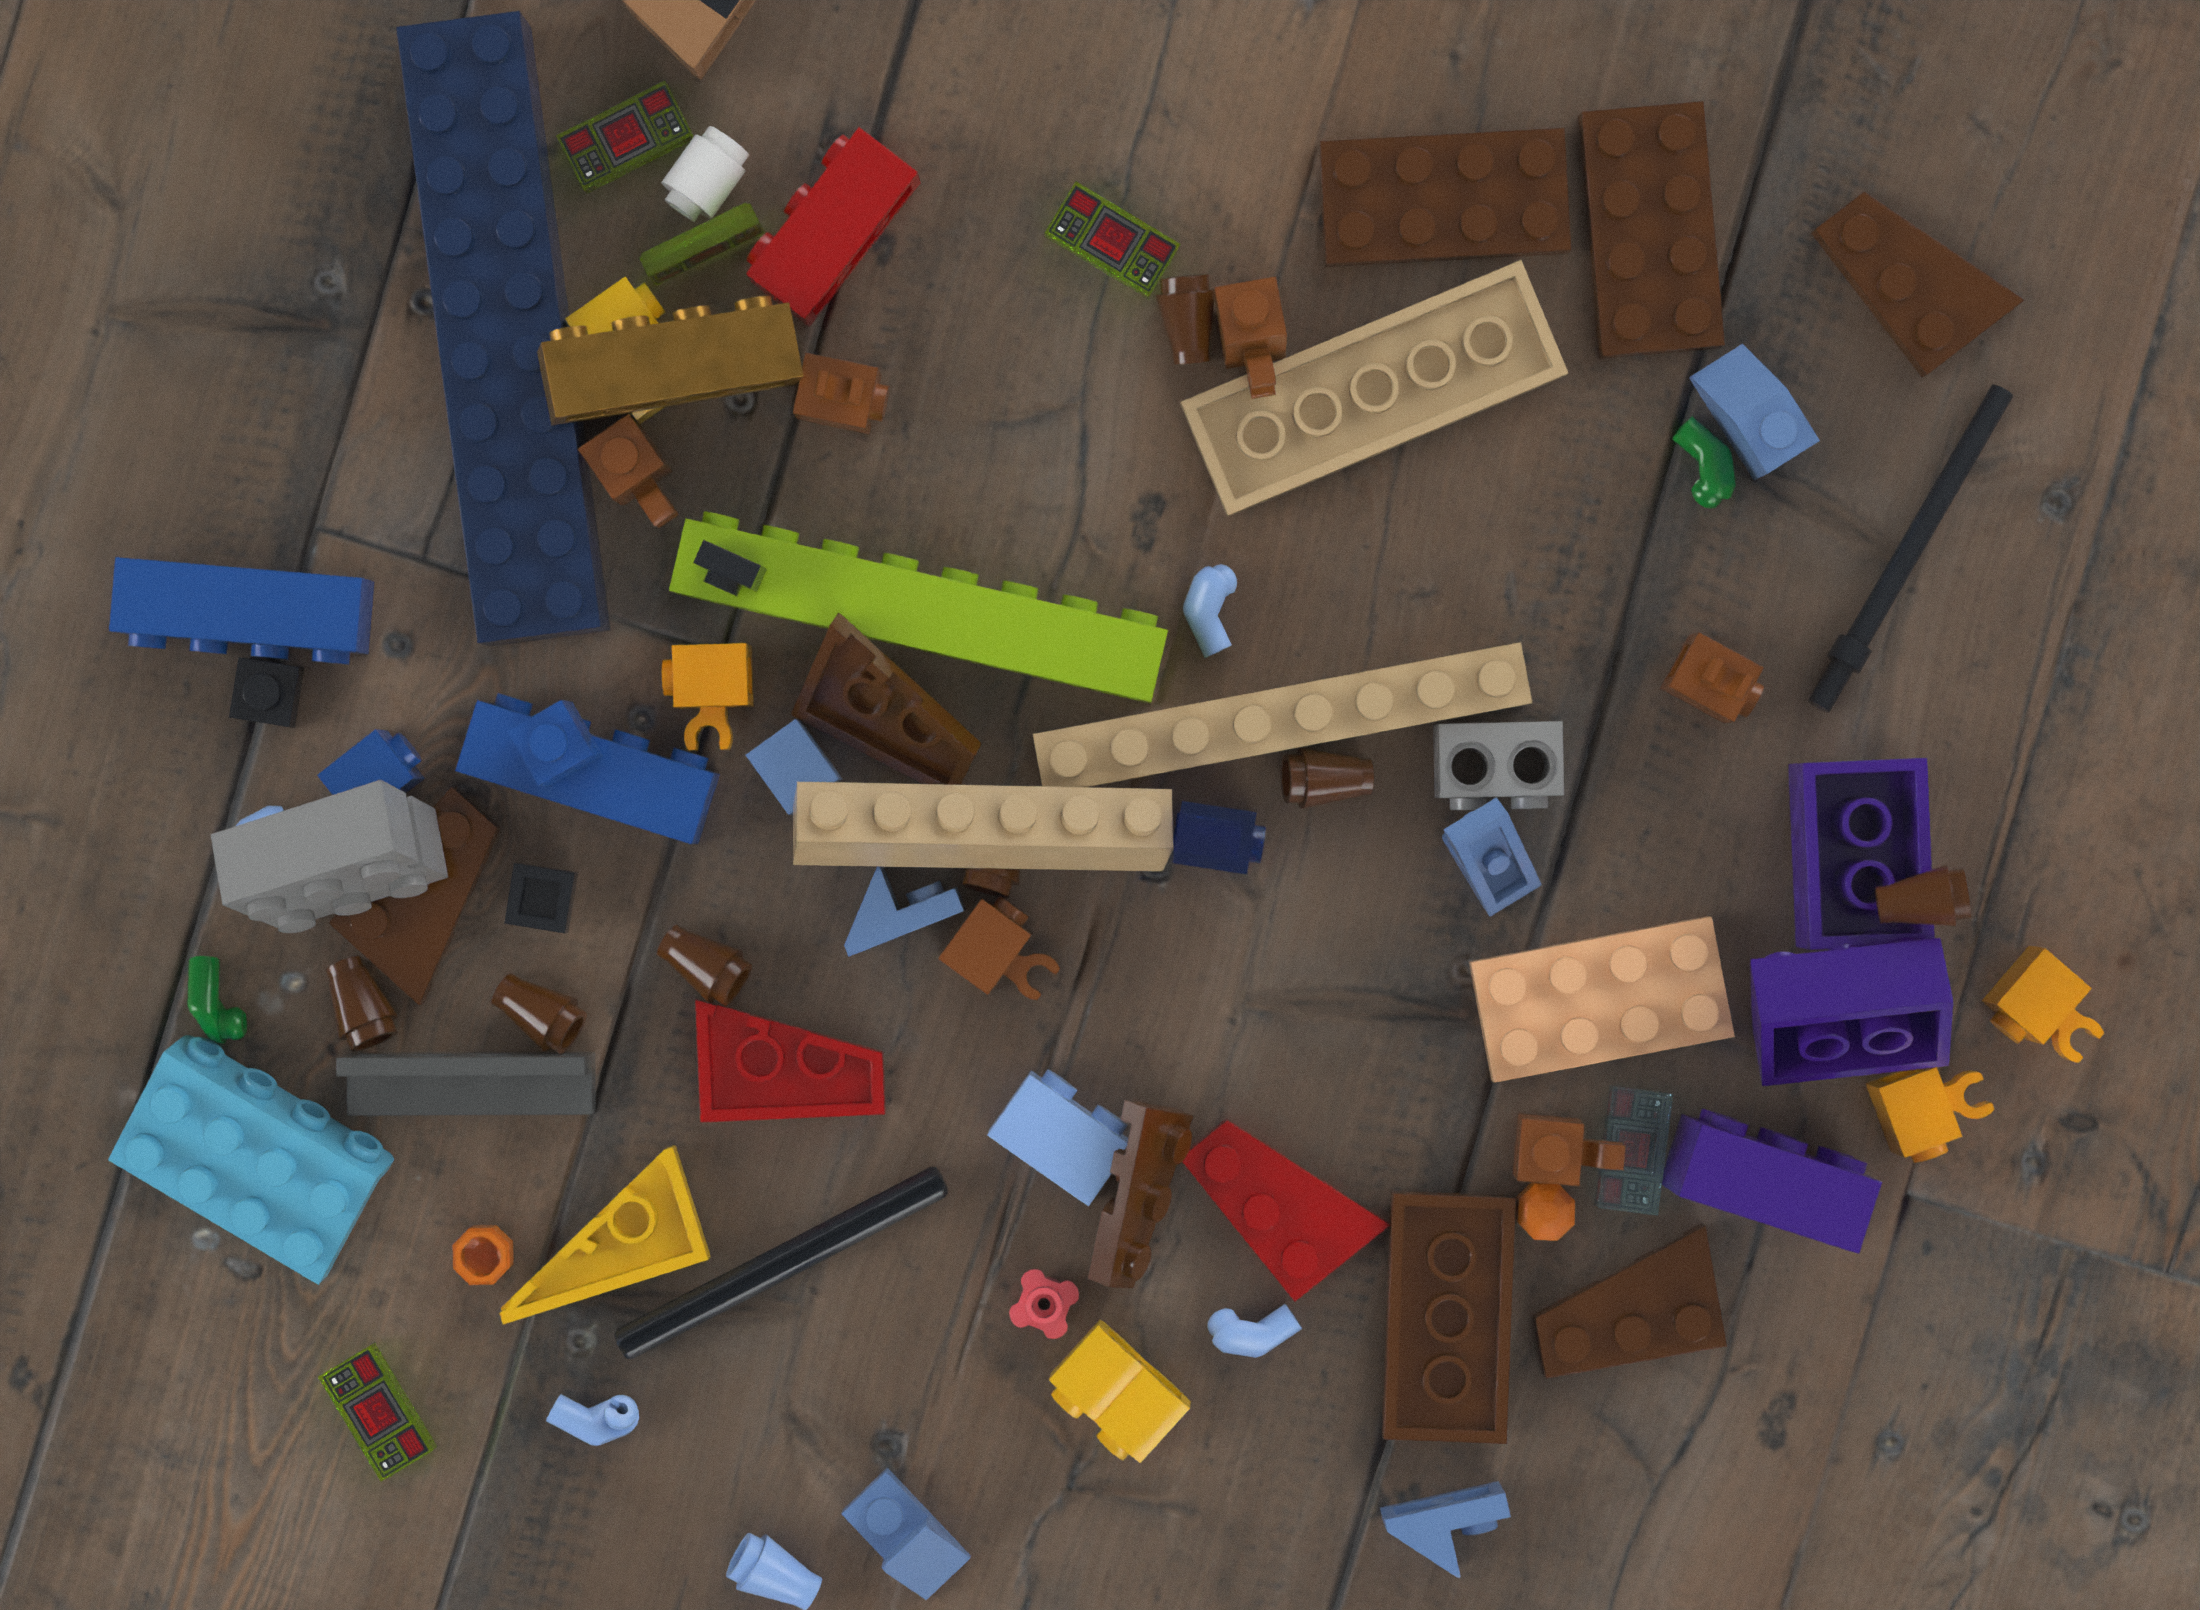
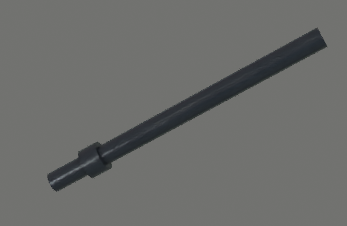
[1808,384,2013,713]

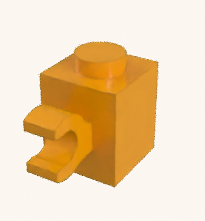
[662,643,754,751]
[1982,946,2104,1063]
[1866,1067,1995,1163]

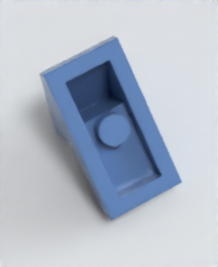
[1442,797,1542,916]
[844,866,966,957]
[842,1468,971,1600]
[1380,1481,1511,1578]

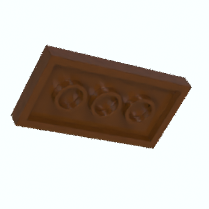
[1578,101,1725,359]
[1318,128,1571,267]
[1382,1191,1516,1444]

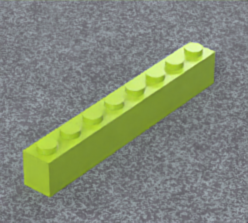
[669,511,1168,704]

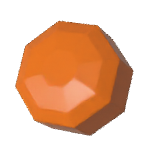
[1515,1182,1575,1241]
[452,1225,514,1285]

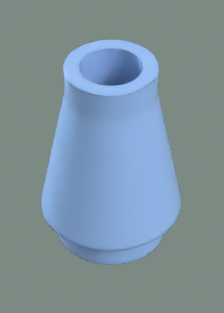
[726,1533,822,1610]

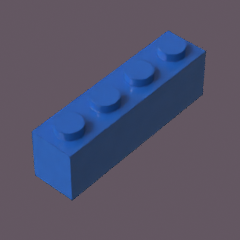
[109,557,375,665]
[455,693,720,844]

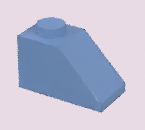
[1689,344,1820,480]

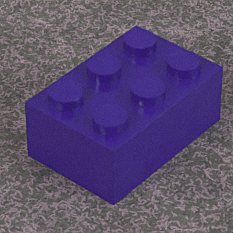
[1788,758,1935,950]
[1750,937,1953,1087]
[1659,1108,1882,1254]

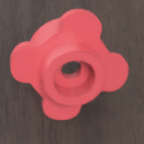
[1009,1269,1079,1339]

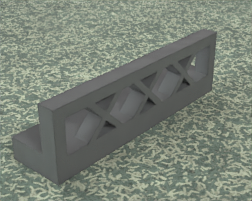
[336,1052,596,1116]

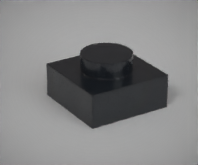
[693,540,767,597]
[229,657,304,728]
[504,863,578,934]

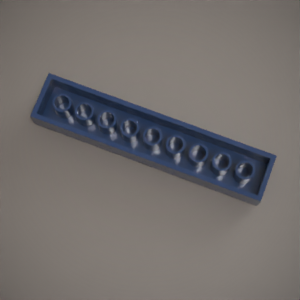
[396,11,611,646]

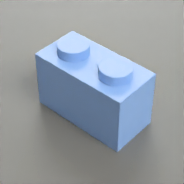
[987,1069,1128,1207]

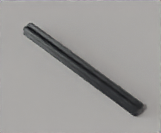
[614,1167,948,1359]

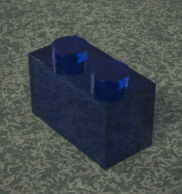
[1170,801,1266,875]

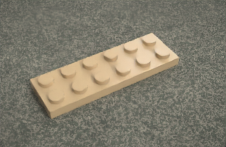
[1180,260,1568,517]

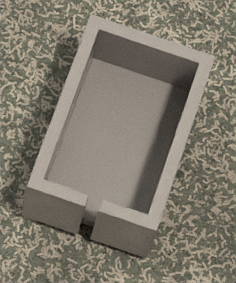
[210,780,448,933]

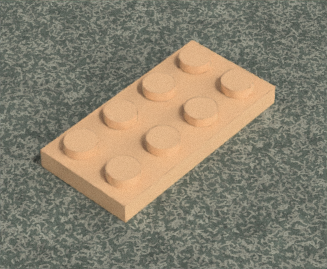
[1469,916,1735,1083]

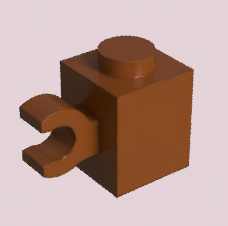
[1215,276,1287,399]
[793,352,890,435]
[578,414,679,529]
[1660,632,1764,723]
[938,895,1060,1000]
[1513,1113,1626,1186]

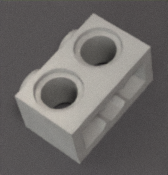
[1433,721,1564,810]

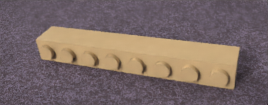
[1033,642,1532,787]

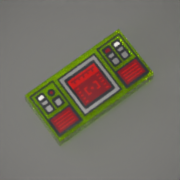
[556,80,694,194]
[1044,181,1181,299]
[639,202,765,286]
[318,1342,437,1482]

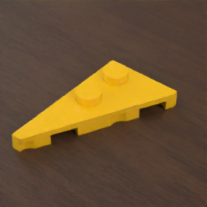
[499,1145,711,1325]

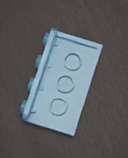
[108,1035,394,1285]

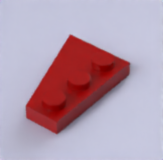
[695,998,886,1122]
[1182,1118,1390,1302]

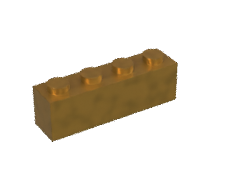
[537,296,803,426]

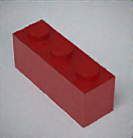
[746,127,921,327]

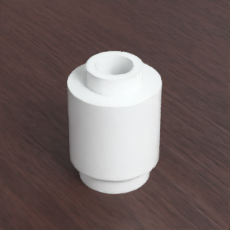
[661,126,749,222]

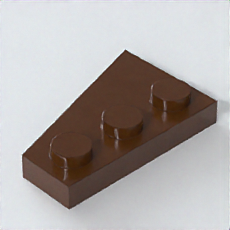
[1811,192,2024,377]
[791,613,982,785]
[329,787,501,1005]
[1088,1100,1194,1288]
[1533,1223,1727,1379]

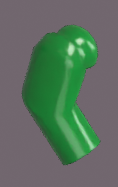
[1672,416,1736,509]
[187,956,247,1044]

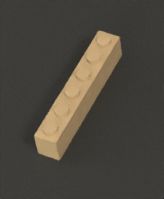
[793,782,1174,871]

